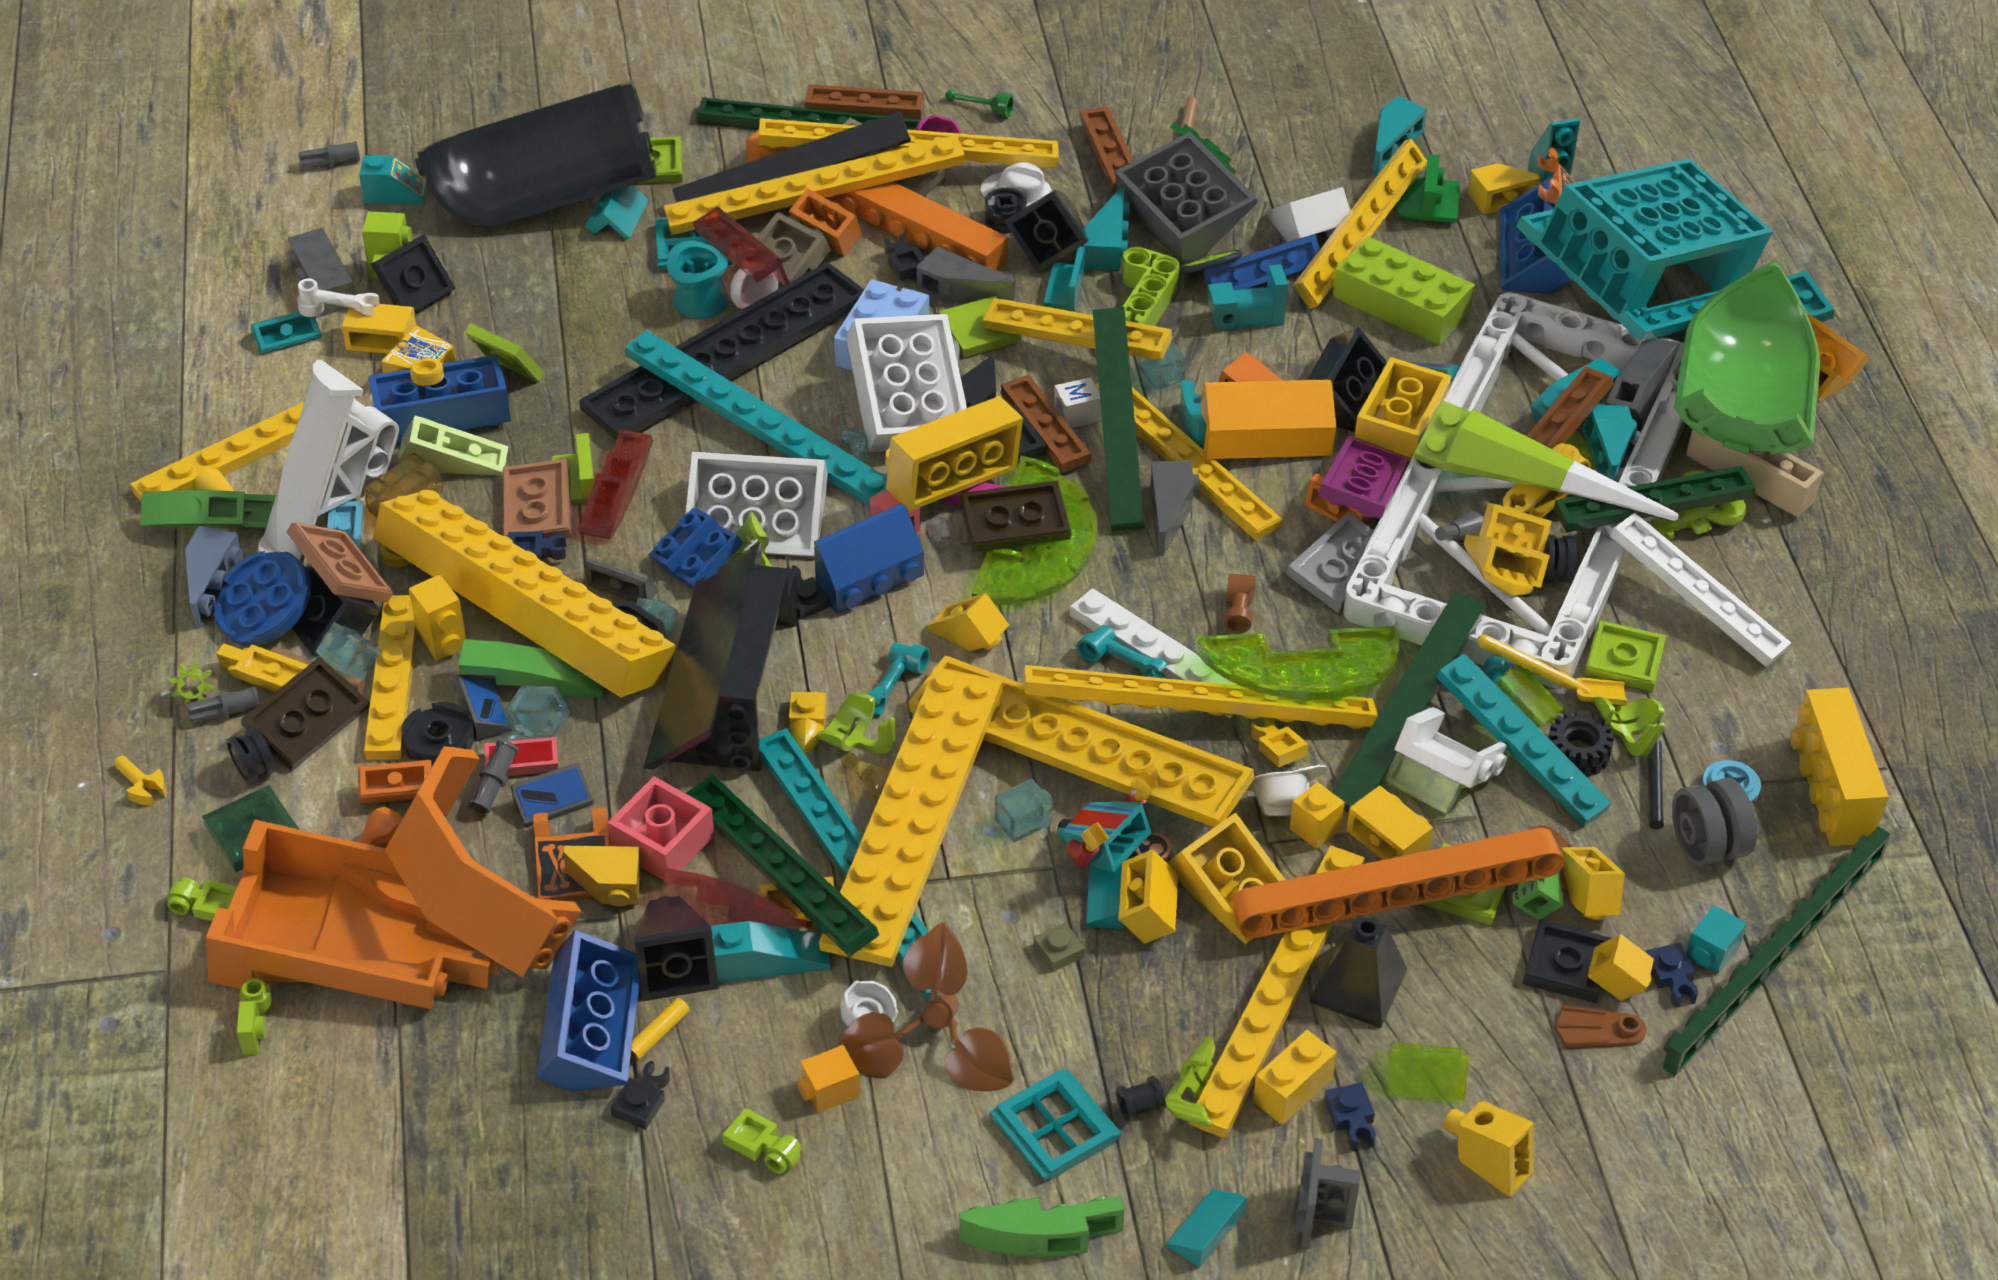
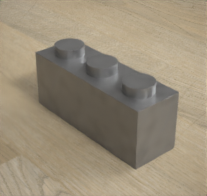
[285,227,355,316]

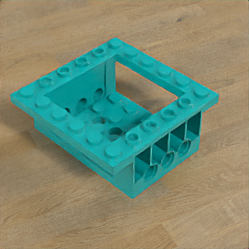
[1516,158,1774,341]

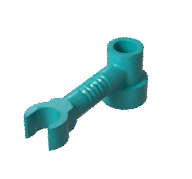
[1076,625,1168,678]
[868,642,930,716]

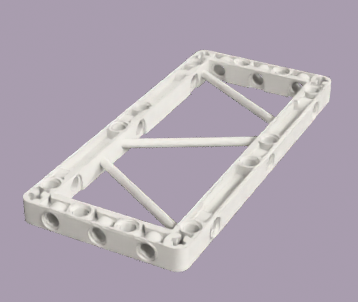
[1343,293,1686,688]

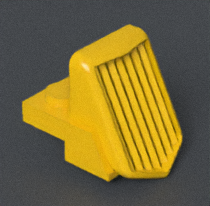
[1464,503,1552,596]

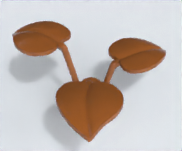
[838,922,1014,1091]

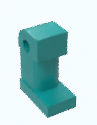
[1207,264,1288,331]

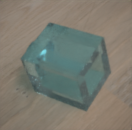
[1138,340,1186,390]
[316,622,381,680]
[505,686,570,737]
[995,778,1053,843]

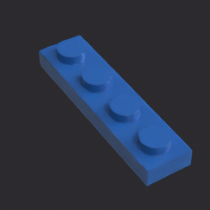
[1203,234,1320,290]

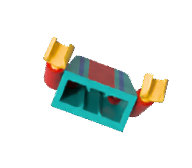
[1057,770,1158,873]

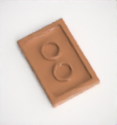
[503,458,571,538]
[286,522,393,603]

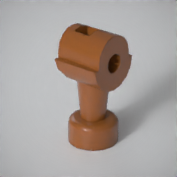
[1224,574,1256,633]

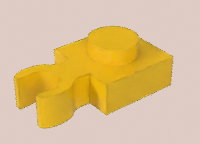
[1251,717,1308,767]

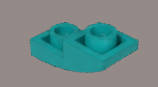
[1180,380,1207,449]

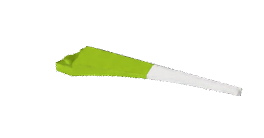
[1414,400,1679,521]

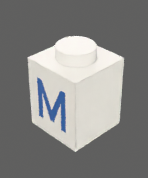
[1054,377,1101,428]

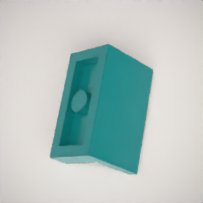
[585,185,649,240]
[1043,246,1085,312]

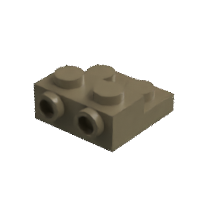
[741,212,831,286]

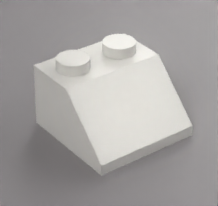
[1266,187,1350,242]

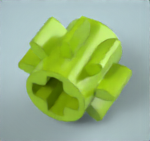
[169,661,214,706]

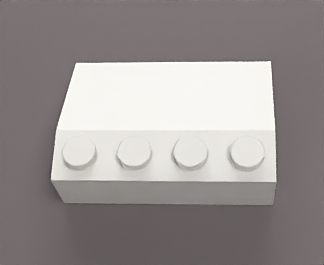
[846,314,967,452]
[686,452,828,558]

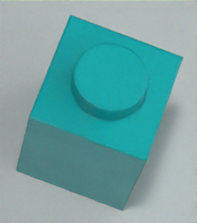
[1686,905,1747,974]

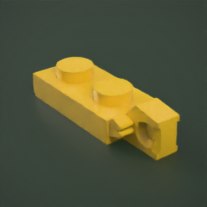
[216,643,308,692]

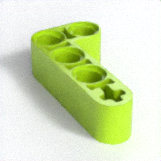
[1122,247,1179,326]

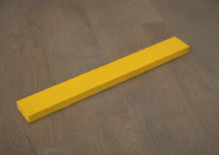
[1292,139,1427,309]
[1095,383,1282,541]

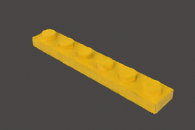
[983,298,1173,361]
[130,401,305,502]
[364,595,417,760]

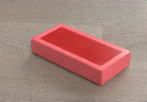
[484,736,559,777]

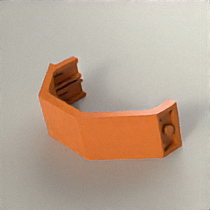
[385,746,581,978]

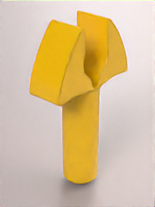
[114,756,167,806]

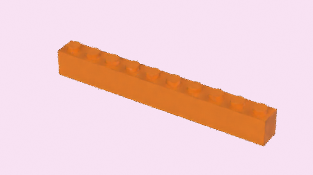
[746,130,1008,271]

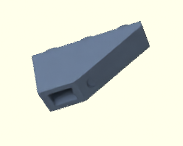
[185,526,244,628]

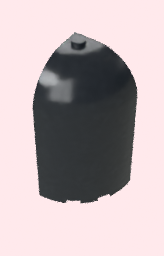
[415,80,657,226]

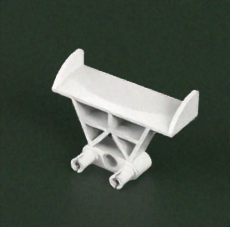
[257,360,399,567]

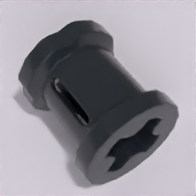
[1116,1075,1166,1121]

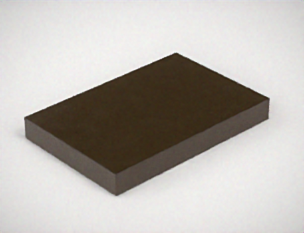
[959,480,1072,553]
[241,656,370,771]

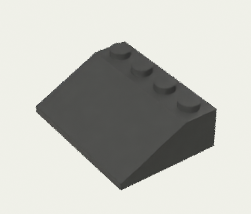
[1114,132,1258,265]

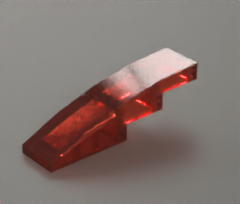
[578,429,653,539]
[664,868,812,929]

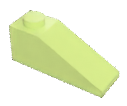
[397,416,508,476]

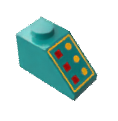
[359,155,428,204]

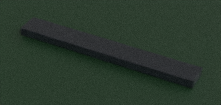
[672,111,911,203]

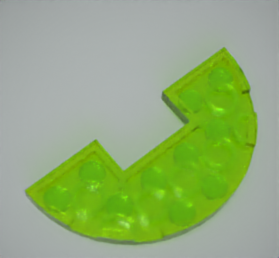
[972,456,1098,606]
[1194,626,1399,703]

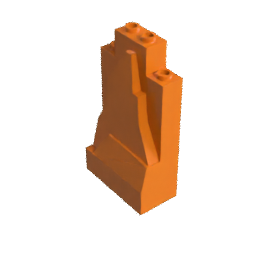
[206,820,502,1010]

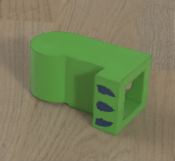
[1512,872,1564,920]

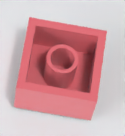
[607,776,714,883]

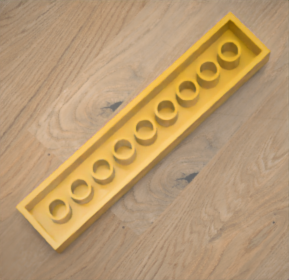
[373,490,676,698]

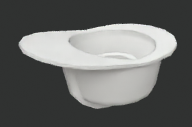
[981,162,1052,206]
[1247,765,1328,816]

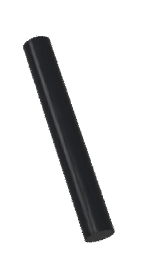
[1648,739,1664,829]

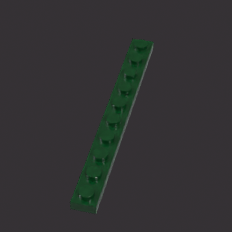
[1662,826,1891,1076]

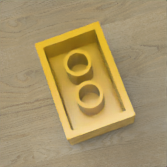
[1355,357,1451,463]

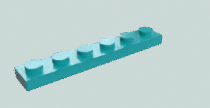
[1436,653,1612,828]

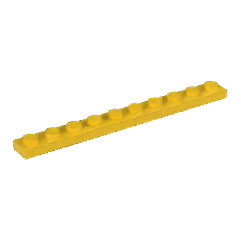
[758,118,1059,168]
[664,135,966,235]
[1023,665,1378,729]
[1189,845,1365,1139]

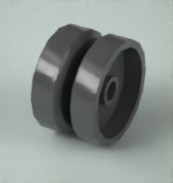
[1672,778,1757,867]

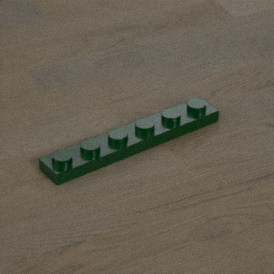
[1554,466,1756,533]

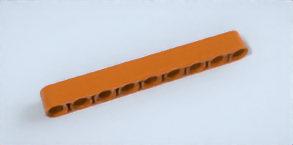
[1231,828,1565,938]

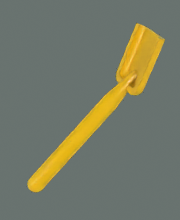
[1477,634,1628,706]

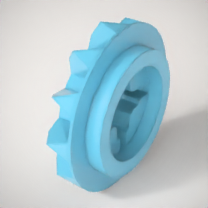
[1702,760,1761,802]

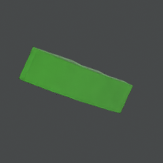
[458,639,605,698]

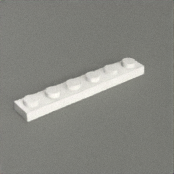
[1610,513,1791,667]
[1070,588,1246,718]

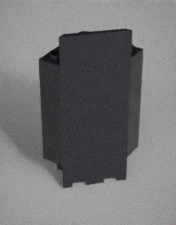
[643,542,798,771]

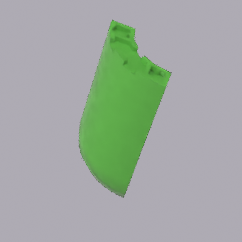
[1674,262,1820,454]

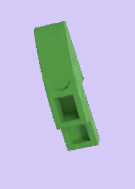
[140,490,276,530]
[959,1196,1125,1257]

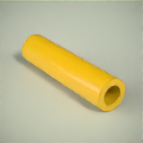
[630,998,690,1062]

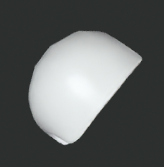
[730,265,778,309]
[840,981,898,1027]

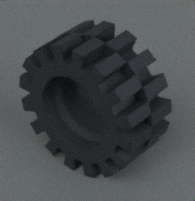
[1548,710,1614,777]

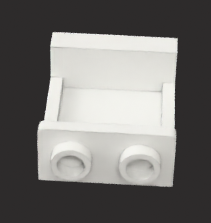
[1394,707,1507,788]

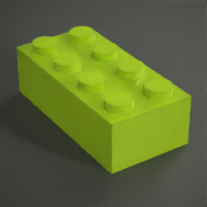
[1332,236,1475,346]

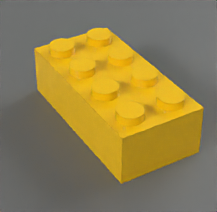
[886,396,1023,512]
[1790,687,1889,846]

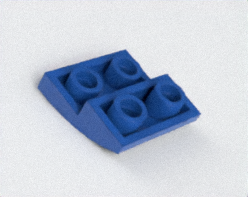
[648,507,744,589]

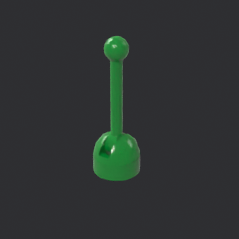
[945,89,1014,118]

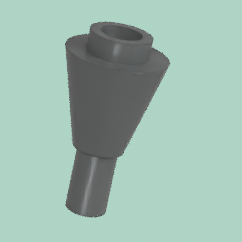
[1435,511,1484,542]

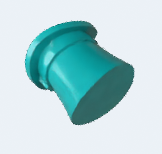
[667,241,729,319]

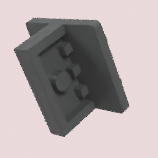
[1295,1138,1361,1249]

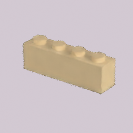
[1686,430,1824,518]

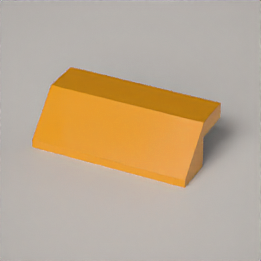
[1806,312,1870,401]
[1201,380,1336,459]

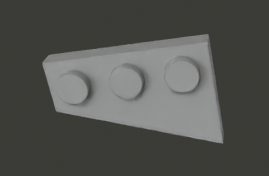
[1286,512,1374,614]

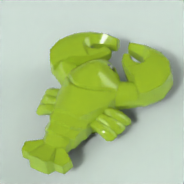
[1650,471,1746,540]

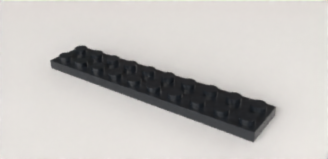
[579,262,865,443]

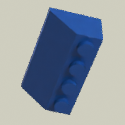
[1500,179,1571,294]
[368,355,511,443]
[536,930,640,1091]

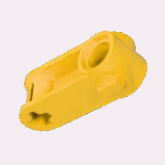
[1503,443,1591,518]

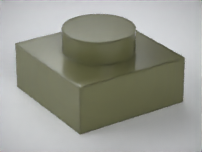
[1033,922,1085,972]

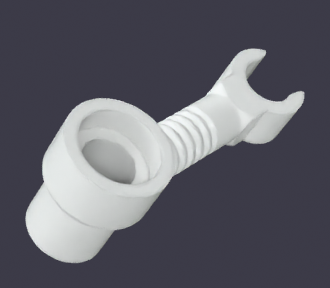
[297,279,380,317]

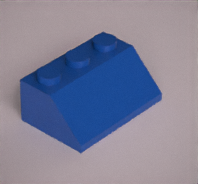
[814,503,924,614]

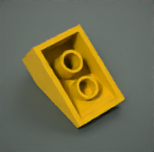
[1168,812,1285,944]

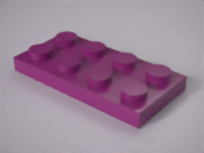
[1318,435,1410,519]

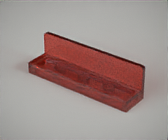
[692,206,790,286]

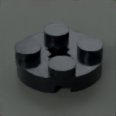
[402,702,475,765]

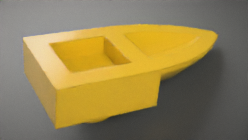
[789,692,827,755]

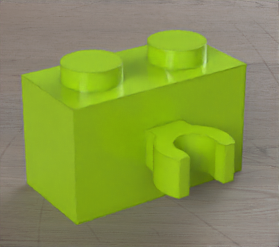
[362,211,412,280]

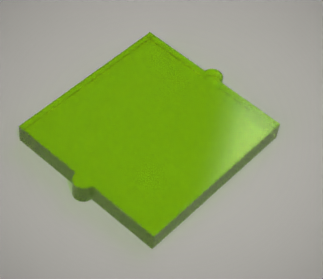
[1496,666,1564,728]

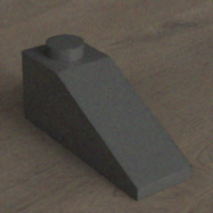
[1150,461,1199,555]

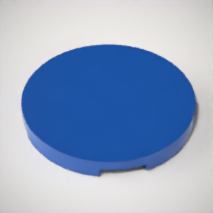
[213,551,311,646]

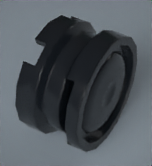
[985,187,1027,233]
[1543,534,1577,582]
[226,727,276,784]

